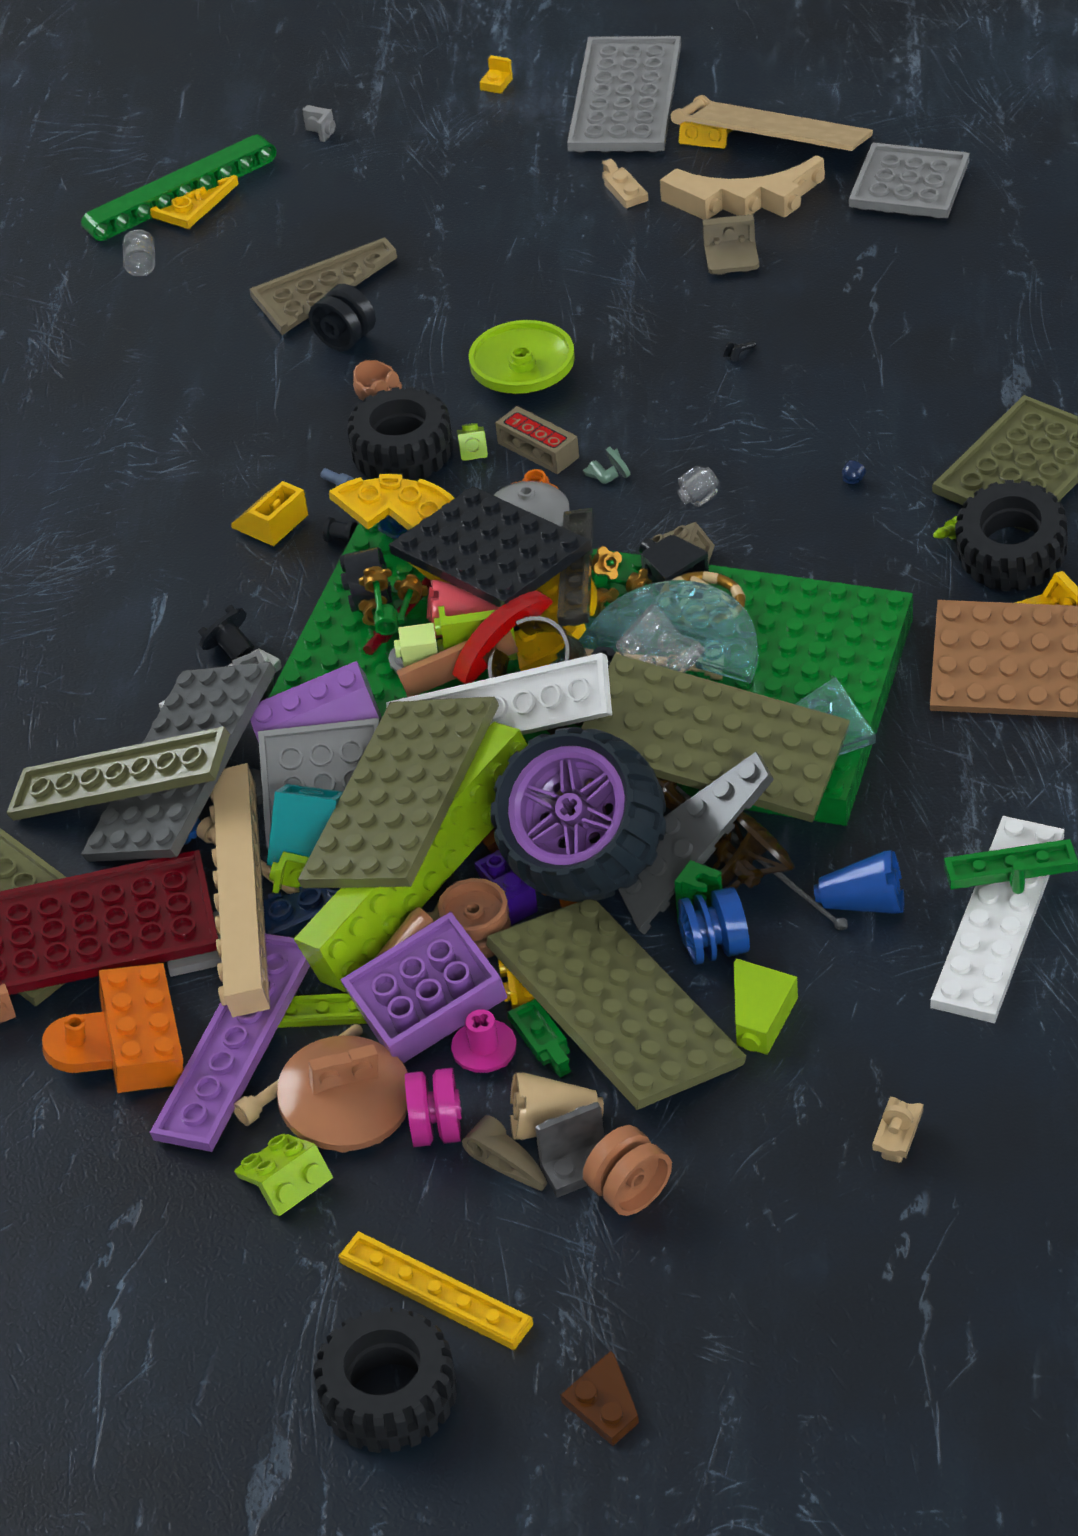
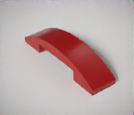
[452,590,554,684]

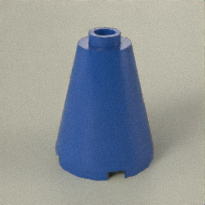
[814,850,905,914]

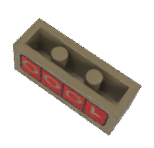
[495,406,579,474]

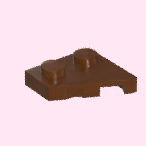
[561,1351,639,1446]

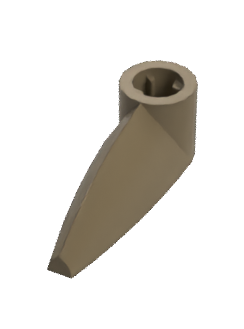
[462,1115,547,1191]

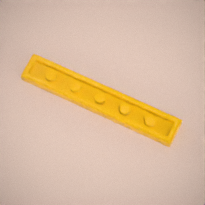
[338,1231,533,1350]

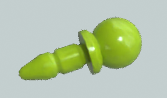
[933,516,957,539]

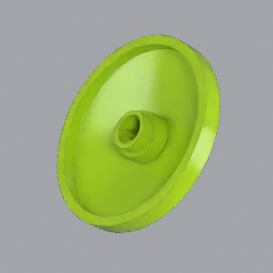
[469,320,575,394]

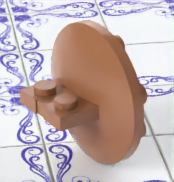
[277,1035,408,1153]

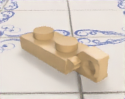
[602,159,649,209]

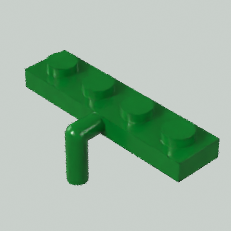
[944,839,1078,894]

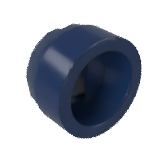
[842,460,866,485]

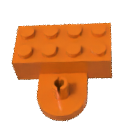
[42,963,183,1093]

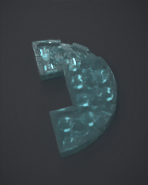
[588,580,759,684]

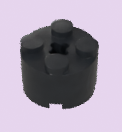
[339,547,393,612]

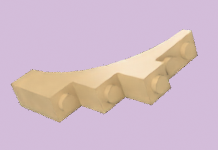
[660,155,825,219]

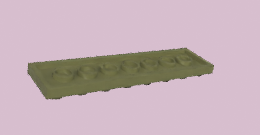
[7,726,230,821]

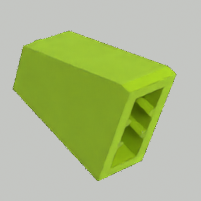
[734,958,798,1055]

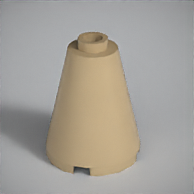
[510,1072,604,1140]

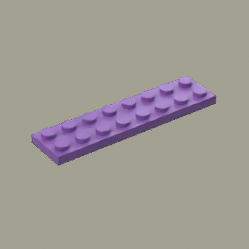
[150,933,310,1152]

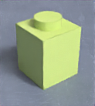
[394,622,438,667]

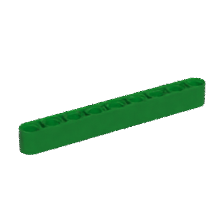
[81,134,277,241]

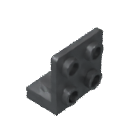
[535,1102,604,1198]

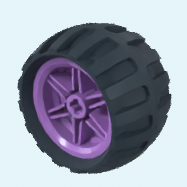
[490,727,666,902]

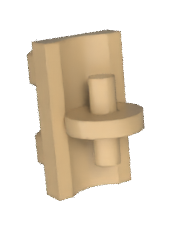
[873,1097,923,1163]

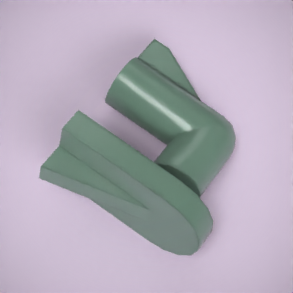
[583,447,631,484]

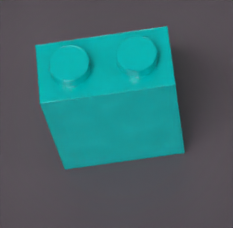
[267,784,343,866]

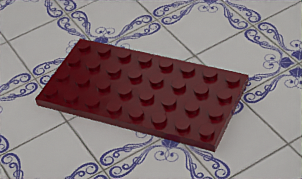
[0,850,218,995]

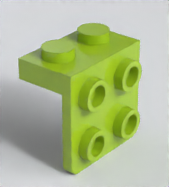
[234,1134,333,1217]

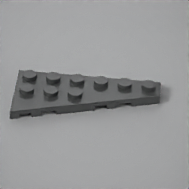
[618,752,774,935]

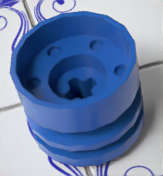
[678,886,750,965]

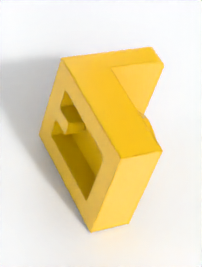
[479,55,513,94]

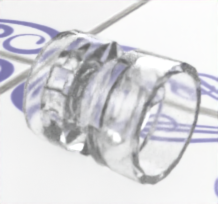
[123,230,155,276]

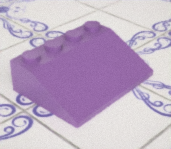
[250,661,382,742]
[340,912,508,1063]

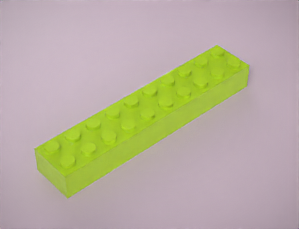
[294,722,528,992]

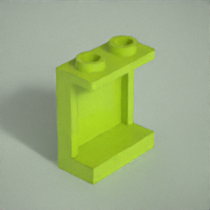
[434,606,517,660]

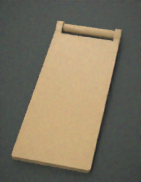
[671,95,873,151]

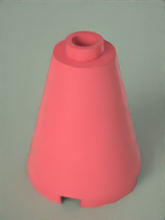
[426,580,499,638]

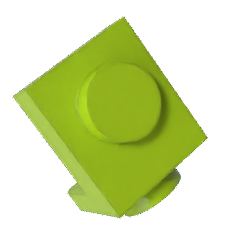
[457,423,488,461]

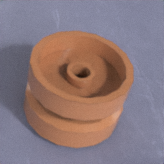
[437,878,511,958]
[583,1125,672,1216]

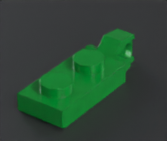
[507,999,571,1077]

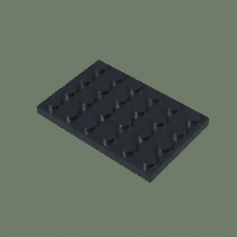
[389,486,592,607]

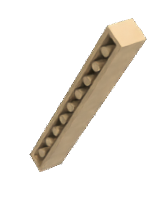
[209,763,270,1018]

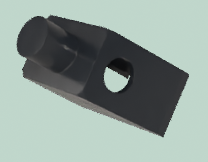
[639,535,709,598]

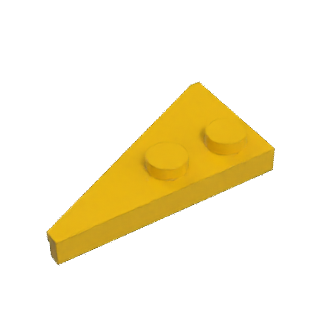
[150,175,239,229]

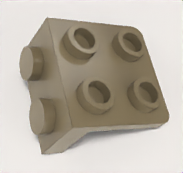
[702,214,759,274]

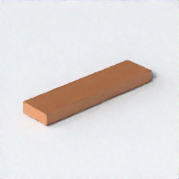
[397,631,519,697]

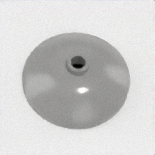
[494,481,570,526]

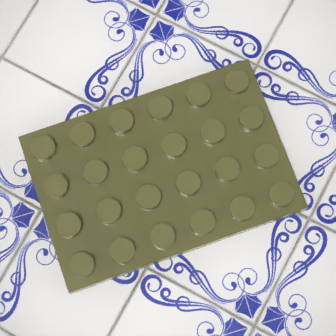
[932,395,1078,533]

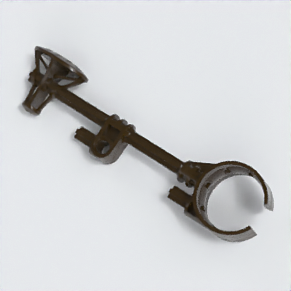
[488,616,795,889]

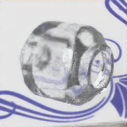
[677,465,720,507]

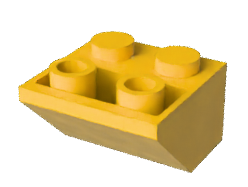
[231,481,309,546]

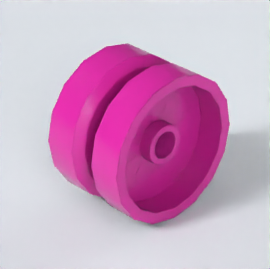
[405,1067,462,1147]

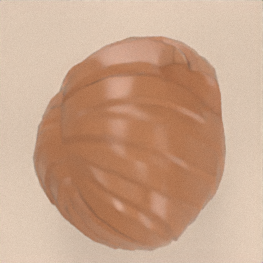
[353,360,402,401]

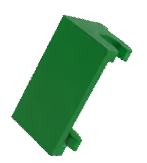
[675,860,722,925]

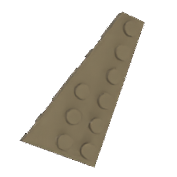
[249,237,397,335]

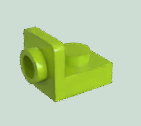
[269,851,309,894]

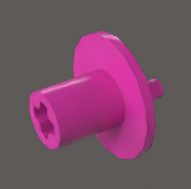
[451,1009,517,1073]

